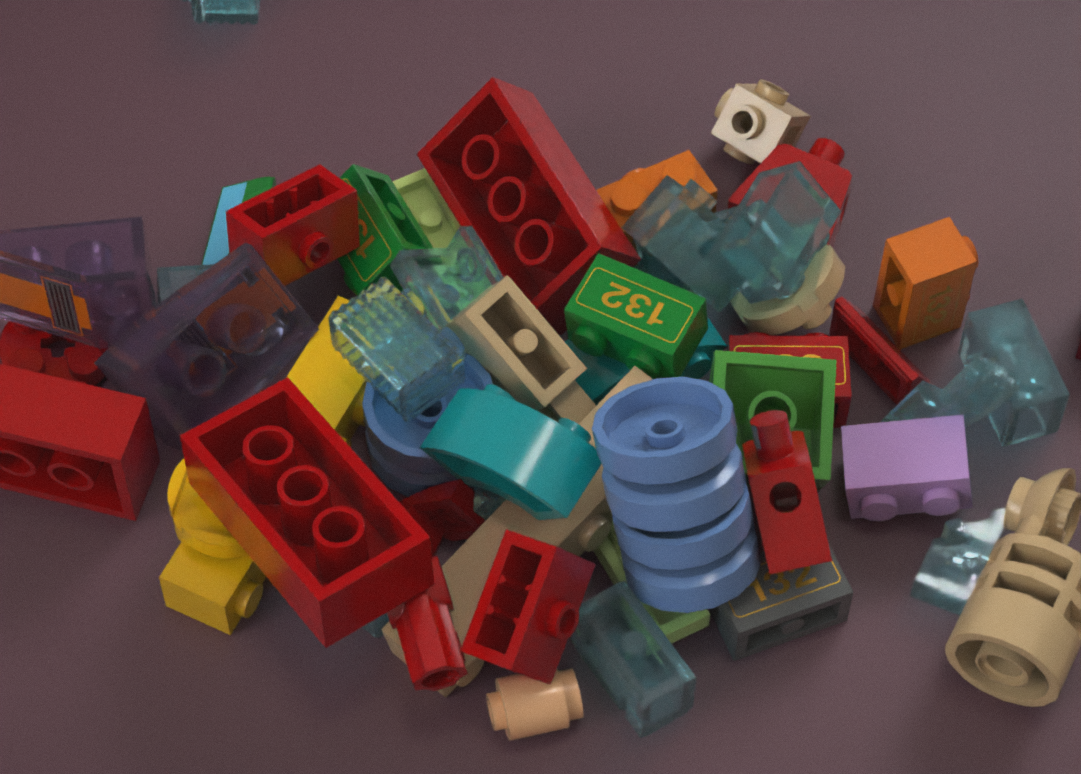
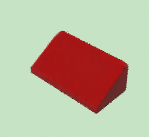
[829,296,936,412]

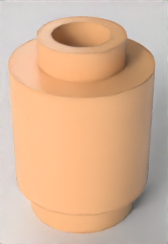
[486,668,583,741]

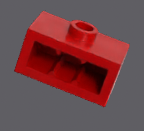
[226,164,360,289]
[460,529,596,685]

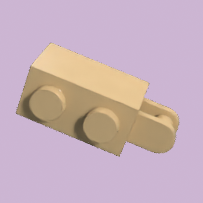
[444,275,596,424]

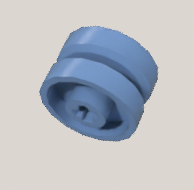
[362,344,493,497]
[592,377,745,532]
[611,479,761,613]

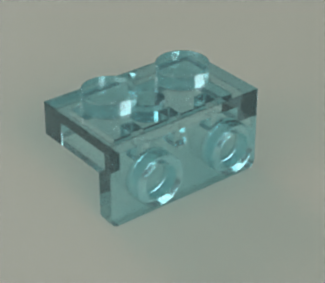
[390,226,504,353]

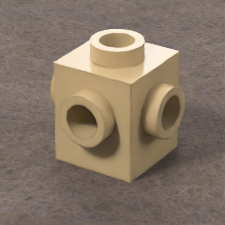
[711,79,811,164]

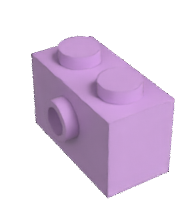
[841,415,973,521]

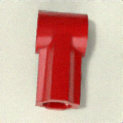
[387,556,468,691]

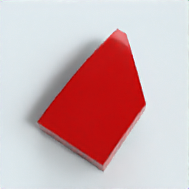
[399,479,495,557]

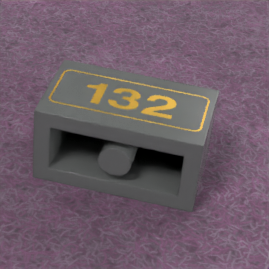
[709,545,853,661]

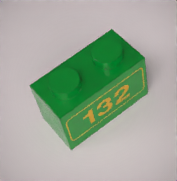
[337,164,440,303]
[564,253,708,379]

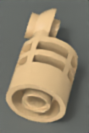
[945,468,1081,707]

